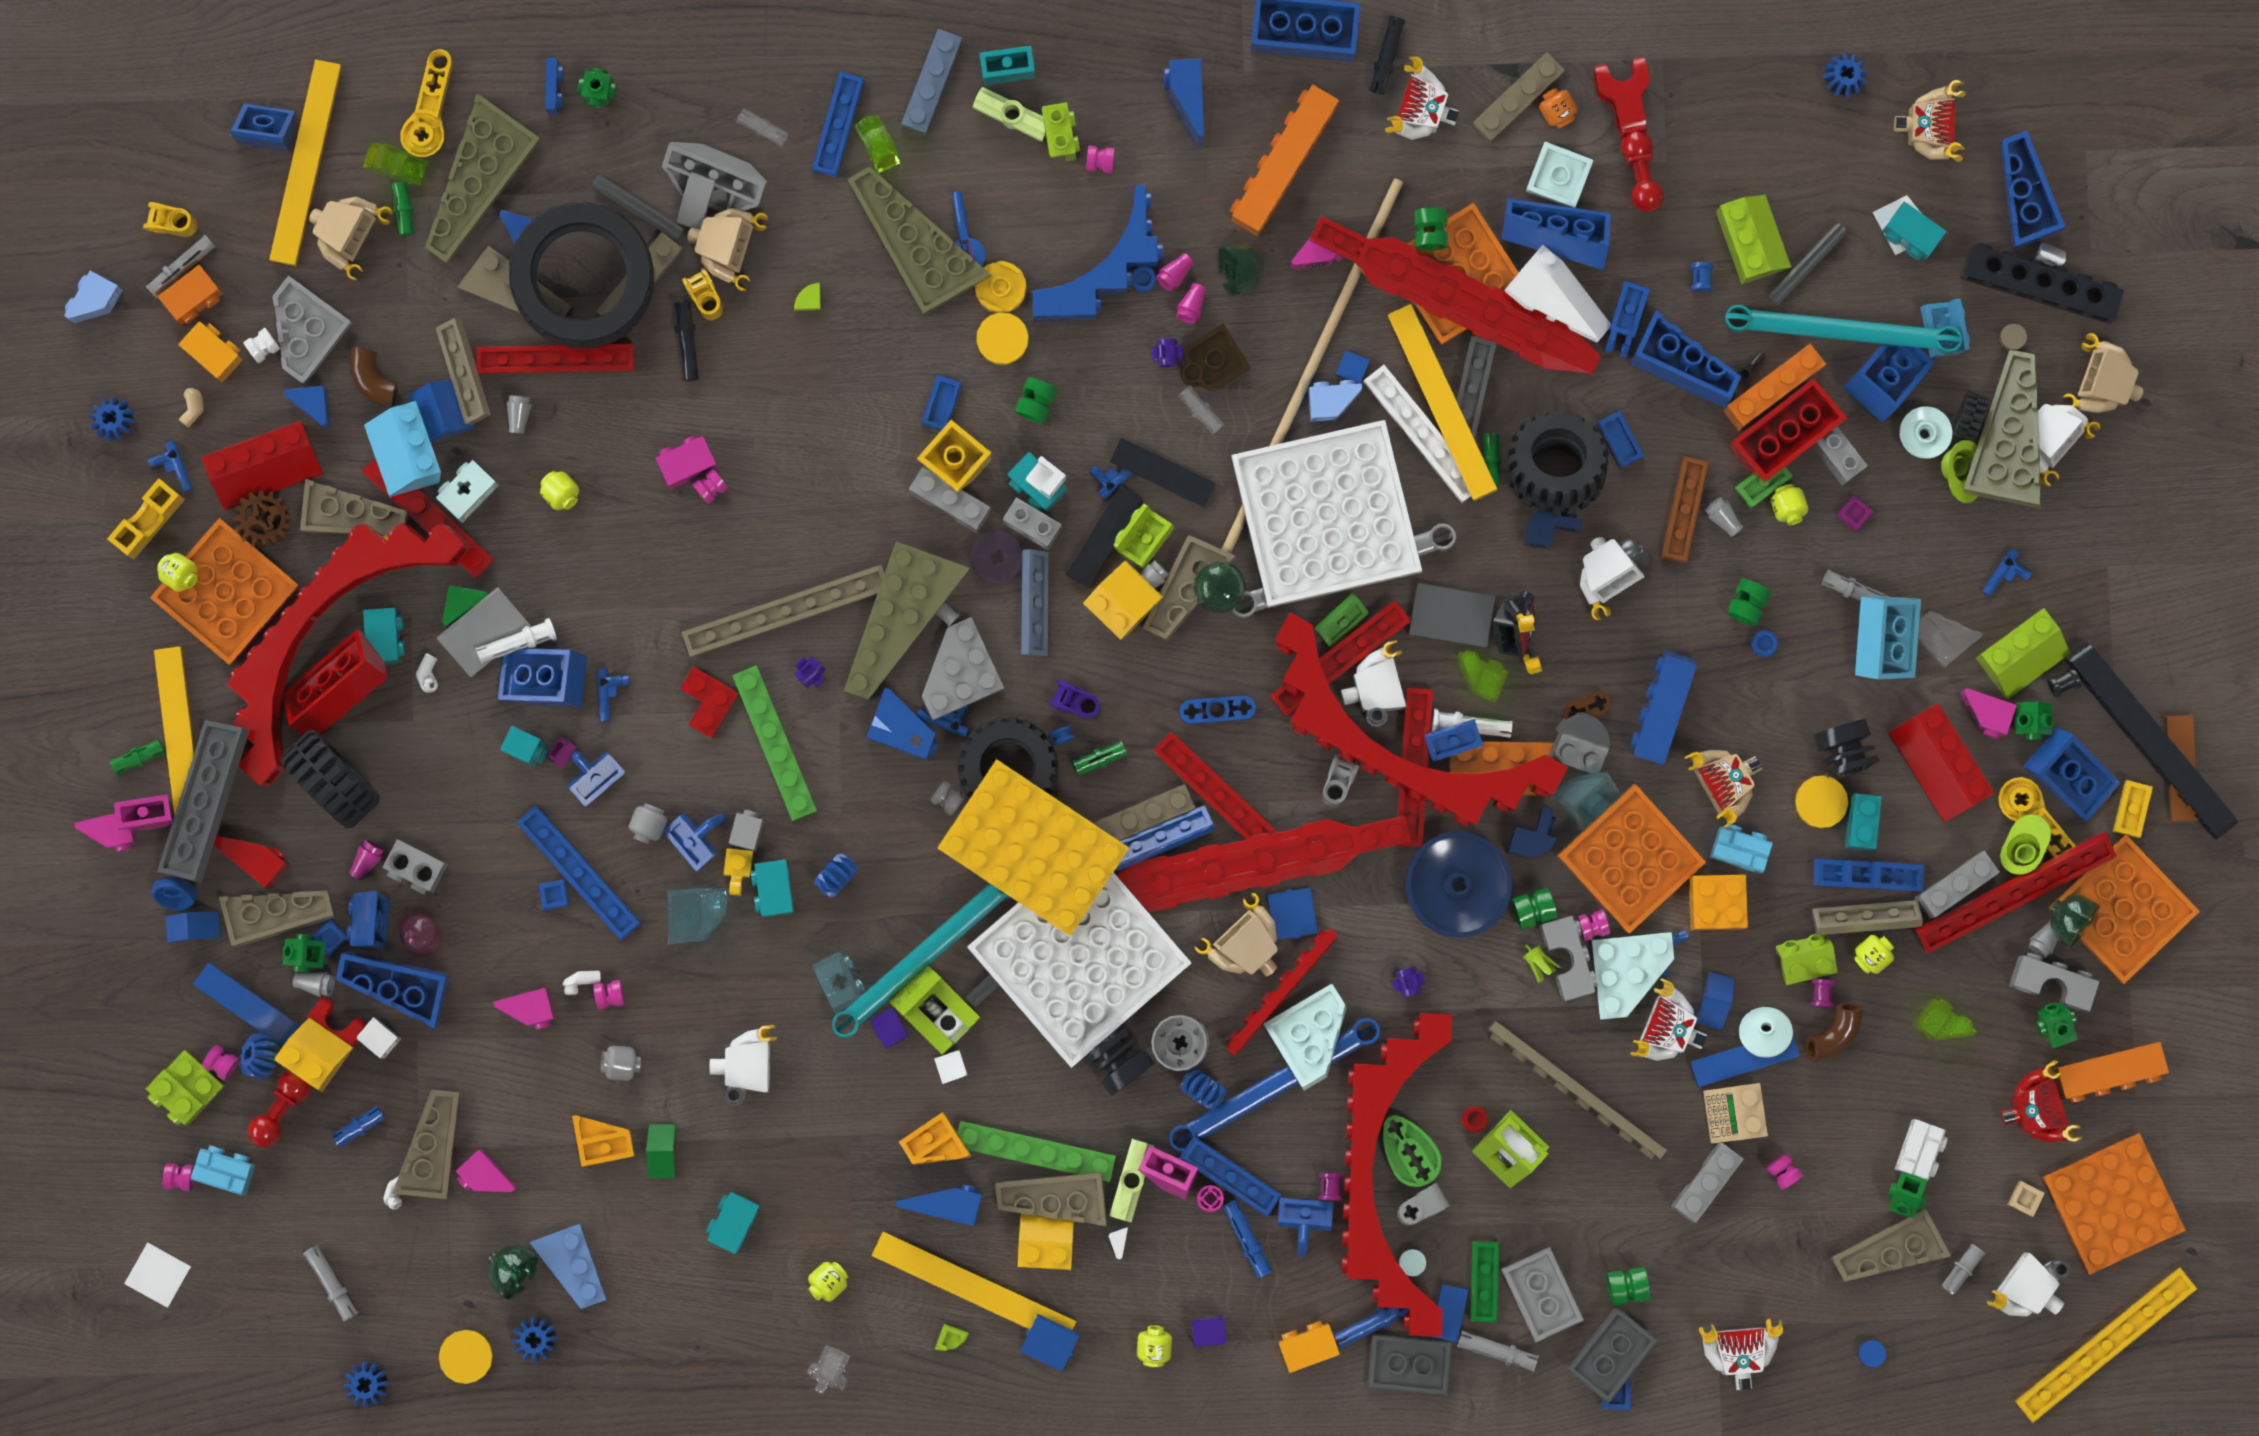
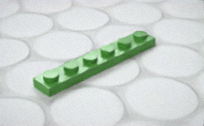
[732,665,817,821]
[957,1121,1116,1182]

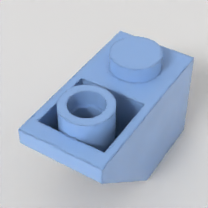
[64,271,123,323]
[1308,380,1362,422]

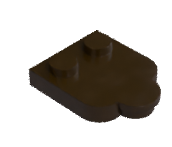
[1180,323,1251,391]

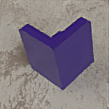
[870,1007,909,1049]
[1192,1316,1227,1347]

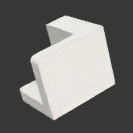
[1026,456,1066,500]
[357,1017,402,1059]

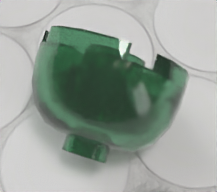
[1217,242,1264,296]
[1193,561,1246,614]
[2049,894,2100,948]
[487,1245,540,1300]

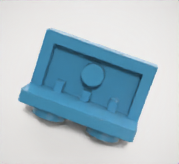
[1920,299,1970,358]

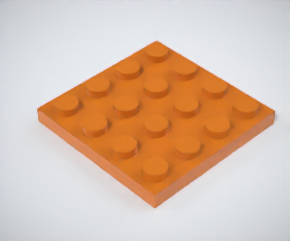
[1407,203,1519,346]
[150,518,300,666]
[1557,784,1706,934]
[2049,835,2200,984]
[2042,1133,2186,1275]

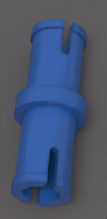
[331,1105,386,1148]

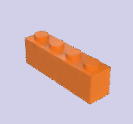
[1723,344,1826,431]
[2053,1042,2169,1103]

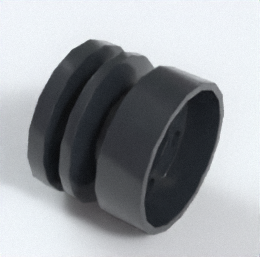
[1813,718,1880,778]
[1084,1027,1155,1097]

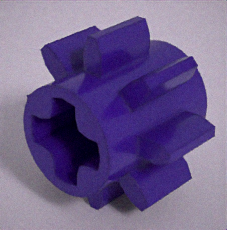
[1152,338,1184,368]
[794,656,826,689]
[1392,967,1426,998]

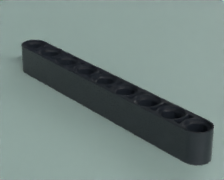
[2065,642,2238,840]

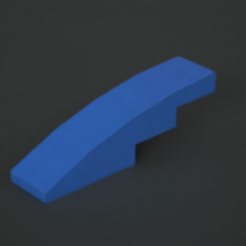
[1813,859,1924,892]
[193,963,300,1046]

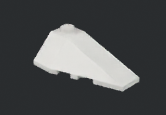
[1504,245,1611,343]

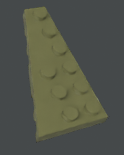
[425,93,541,264]
[847,166,992,315]
[1963,350,2041,509]
[844,542,971,700]

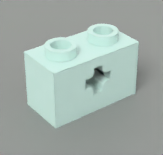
[436,460,499,523]

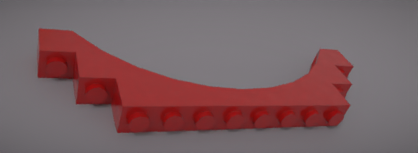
[226,523,472,787]
[1274,613,1569,828]
[1341,1013,1452,1337]

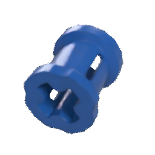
[1690,262,1714,293]

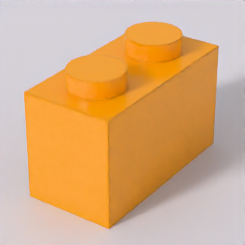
[178,321,243,383]
[1278,1321,1340,1373]

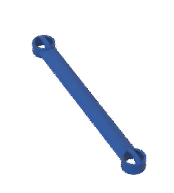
[1169,1018,1380,1152]

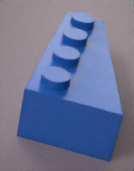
[2000,131,2065,251]
[1501,198,1611,270]
[1630,310,1741,408]
[1630,649,1697,765]
[336,951,451,1028]

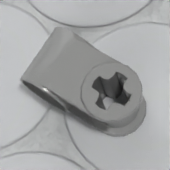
[1322,754,1360,807]
[1397,1183,1450,1226]

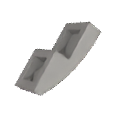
[677,172,716,229]

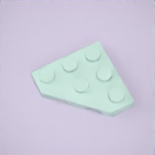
[1592,932,1675,1020]
[1264,984,1346,1091]

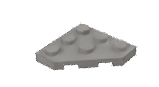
[273,275,352,385]
[921,617,1004,721]

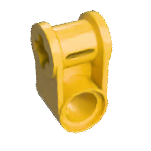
[143,202,197,237]
[681,267,723,320]

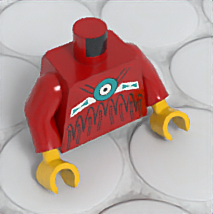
[2000,1060,2083,1143]

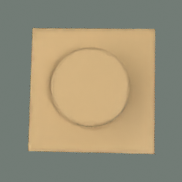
[2007,1181,2045,1217]

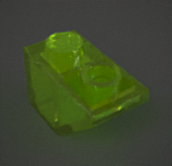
[854,114,901,173]
[363,143,429,187]
[1455,650,1508,703]
[1912,998,1978,1041]

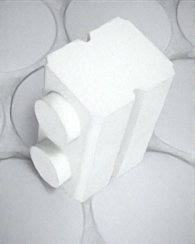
[1894,1119,1948,1180]

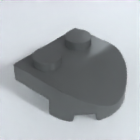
[1549,713,1610,776]

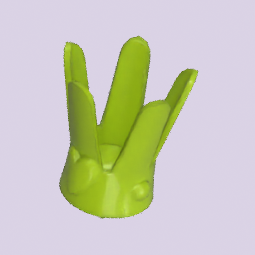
[1523,944,1561,983]

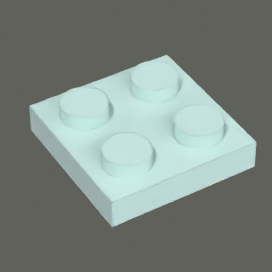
[1526,142,1593,208]

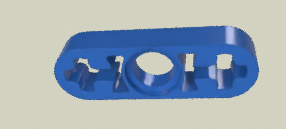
[1179,696,1256,725]

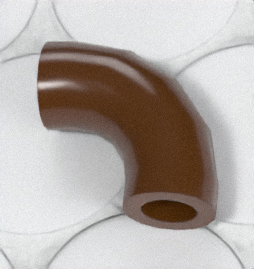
[350,347,398,408]
[1806,1003,1863,1062]

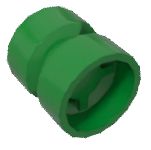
[1414,208,1449,251]
[1014,377,1058,424]
[1726,579,1772,627]
[1511,888,1558,931]
[1606,1267,1650,1307]

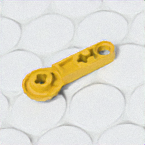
[400,49,453,158]
[1998,777,2076,858]

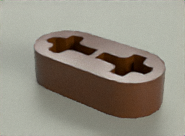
[1562,691,1611,720]

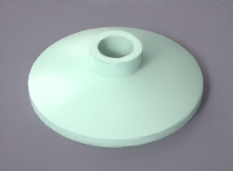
[1900,407,1952,459]
[1739,1007,1793,1058]

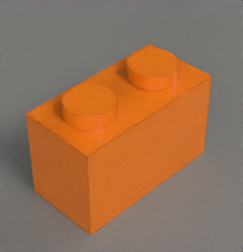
[157,265,223,326]

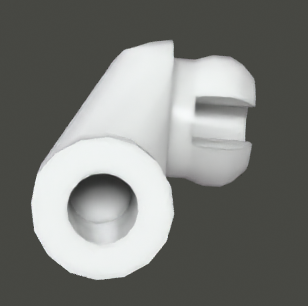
[416,653,438,693]
[562,971,600,995]
[383,1176,402,1210]

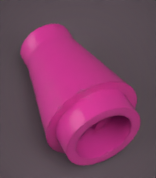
[1156,253,1194,291]
[1176,283,1206,324]
[349,839,384,880]

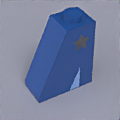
[867,688,939,761]

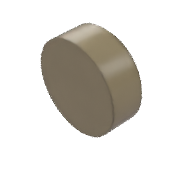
[1999,324,2027,351]

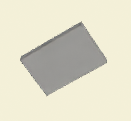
[437,587,531,677]
[1501,1247,1584,1343]

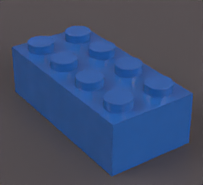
[1251,0,1360,62]

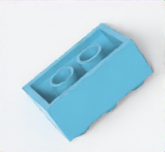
[364,401,441,497]
[1855,596,1921,679]

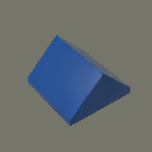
[231,103,295,151]
[409,380,475,443]

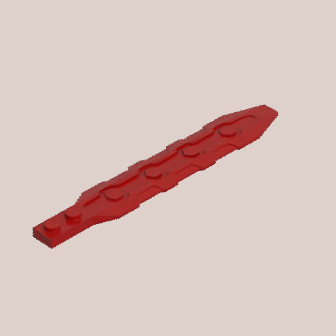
[1309,216,1601,374]
[1116,815,1411,913]

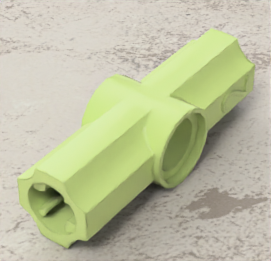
[973,87,1046,142]
[1109,1139,1154,1222]

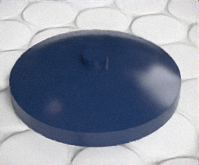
[1405,832,1512,938]

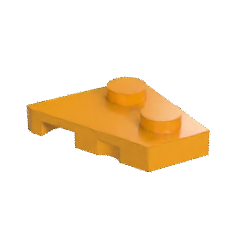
[899,1112,971,1165]
[572,1115,635,1167]

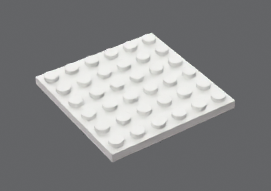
[1231,420,1422,608]
[967,872,1191,1068]

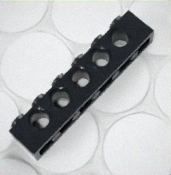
[1960,243,2124,324]

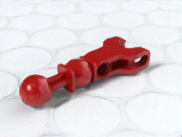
[1593,57,1664,212]
[247,996,367,1148]

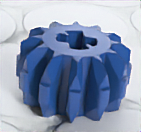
[1823,53,1868,98]
[89,397,135,442]
[814,853,858,898]
[239,1033,280,1079]
[1180,1068,1227,1110]
[512,1317,558,1363]
[343,1362,390,1408]

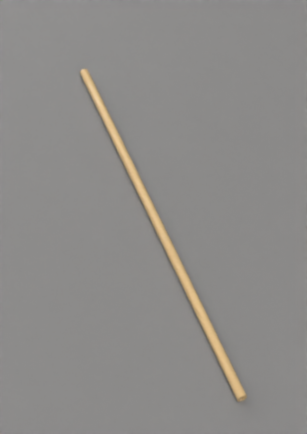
[1201,178,1403,604]

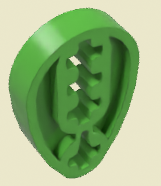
[1382,1115,1441,1187]

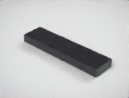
[1110,438,1215,508]
[1066,485,1143,588]

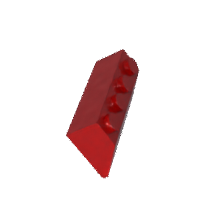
[1730,378,1847,483]
[202,421,324,510]
[283,629,388,735]
[1888,703,1994,823]

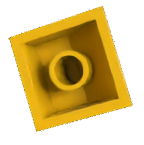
[917,420,991,493]
[1083,561,1163,640]
[274,1018,353,1092]
[1018,1213,1074,1270]

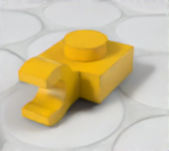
[724,848,754,896]

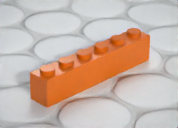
[1230,84,1339,237]

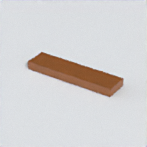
[1661,456,1709,564]
[2165,715,2198,822]

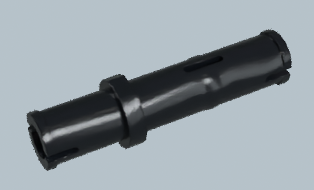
[1369,16,1405,95]
[674,301,699,381]

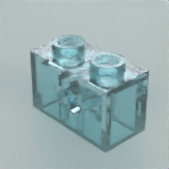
[811,952,866,1014]

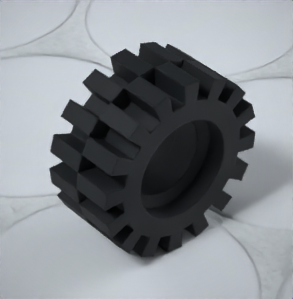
[1952,391,1989,442]

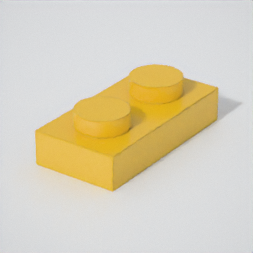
[2113,780,2153,838]

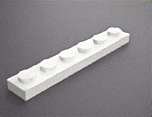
[1363,365,1471,503]

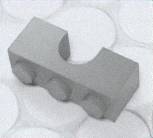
[909,467,991,534]
[1914,851,2000,919]
[1539,916,1598,1002]
[2009,953,2100,1013]
[1671,1143,1743,1223]

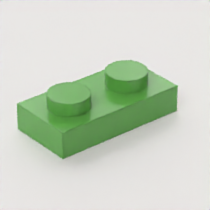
[1734,467,1793,509]
[1314,593,1369,648]

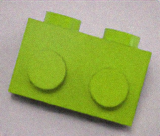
[1042,102,1080,162]
[1113,504,1175,569]
[1776,934,1838,985]

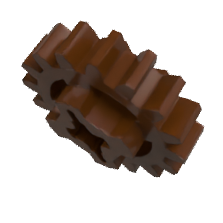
[233,490,292,548]

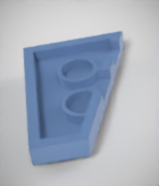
[529,1224,607,1309]

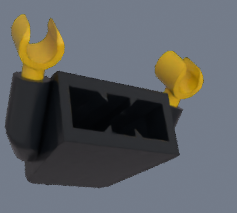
[1493,591,1542,674]

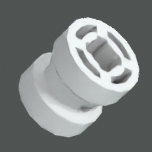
[243,328,280,364]

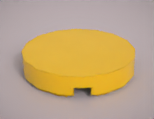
[975,261,1027,313]
[977,313,1028,365]
[1795,776,1848,828]
[439,1330,493,1384]

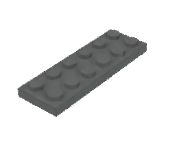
[157,720,249,883]

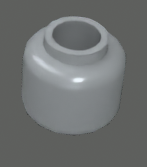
[629,803,668,844]
[601,1045,641,1081]

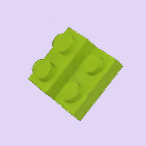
[146,1050,225,1126]

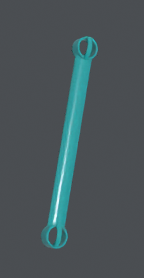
[1725,305,1962,355]
[832,884,1008,1038]

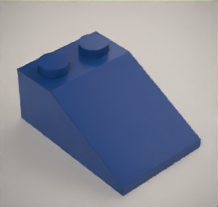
[1164,59,1204,148]
[1843,344,1935,422]
[498,649,588,708]
[2023,727,2120,822]
[347,891,390,949]
[896,1184,983,1226]

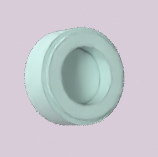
[1399,1249,1426,1276]

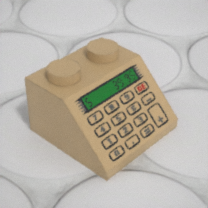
[1703,1083,1768,1144]

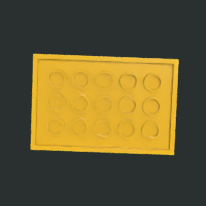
[937,759,1129,937]

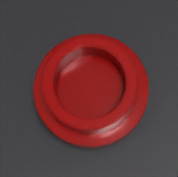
[1461,1106,1488,1133]

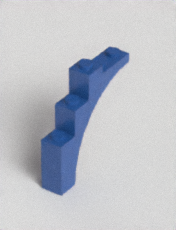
[1033,185,1163,321]

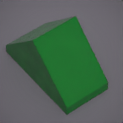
[442,586,489,628]
[646,1125,676,1178]

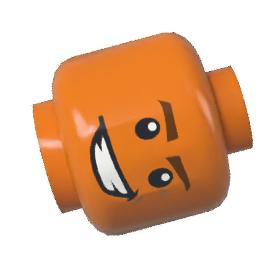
[1539,88,1578,129]

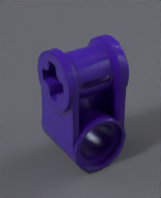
[1048,680,1101,720]

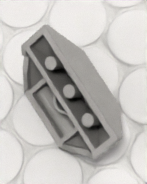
[662,142,767,212]

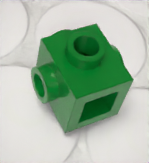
[578,68,617,108]
[2014,701,2054,741]
[282,934,326,973]
[2036,1002,2078,1048]
[1887,1171,1928,1219]

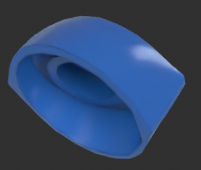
[151,876,198,911]

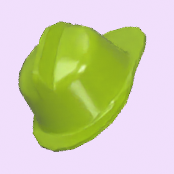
[1941,440,1978,503]
[2000,814,2051,875]

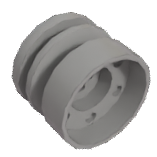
[1151,1015,1209,1071]

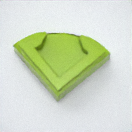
[794,283,821,311]
[935,1324,969,1351]

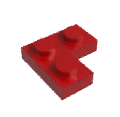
[680,666,739,739]

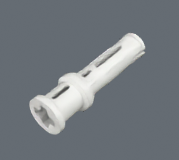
[475,618,557,664]
[1431,709,1512,738]

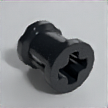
[2047,666,2081,698]

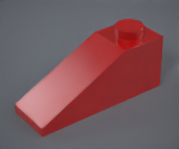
[213,835,290,889]

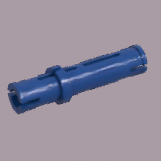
[1222,1199,1273,1279]
[1333,1307,1410,1350]

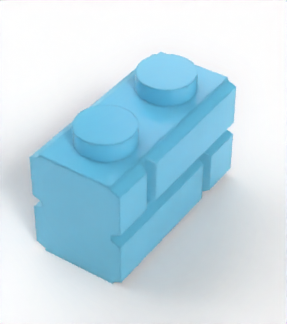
[1710,824,1772,874]
[191,1145,256,1195]

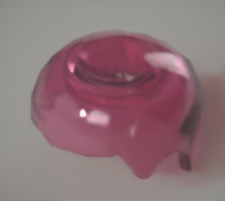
[399,913,443,956]

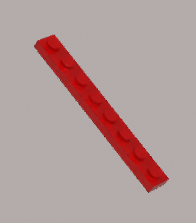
[1915,832,2117,954]

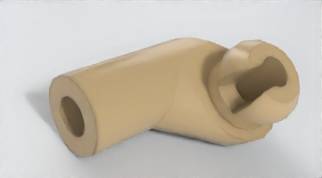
[179,388,204,428]

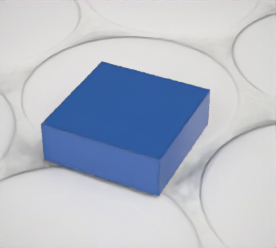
[1335,350,1370,384]
[538,879,570,911]
[312,919,347,957]

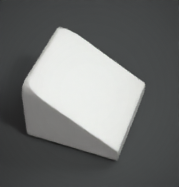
[2035,242,2066,267]
[935,1050,968,1084]
[1108,1227,1128,1259]

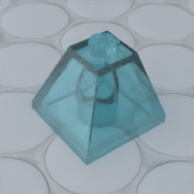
[1553,772,1622,831]
[667,888,727,944]

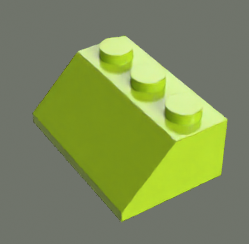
[1716,195,1791,284]
[1975,608,2070,700]

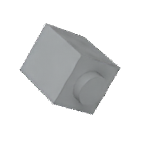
[729,810,764,852]

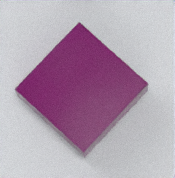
[1836,495,1874,533]
[546,737,577,769]

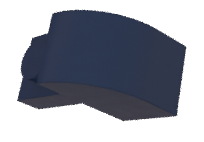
[1524,511,1583,550]
[1507,807,1557,859]

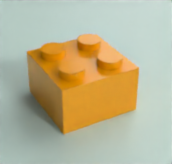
[1689,875,1748,931]

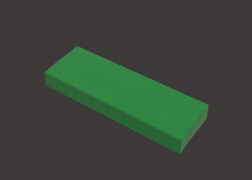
[1470,1241,1499,1323]

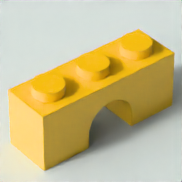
[107,478,185,560]

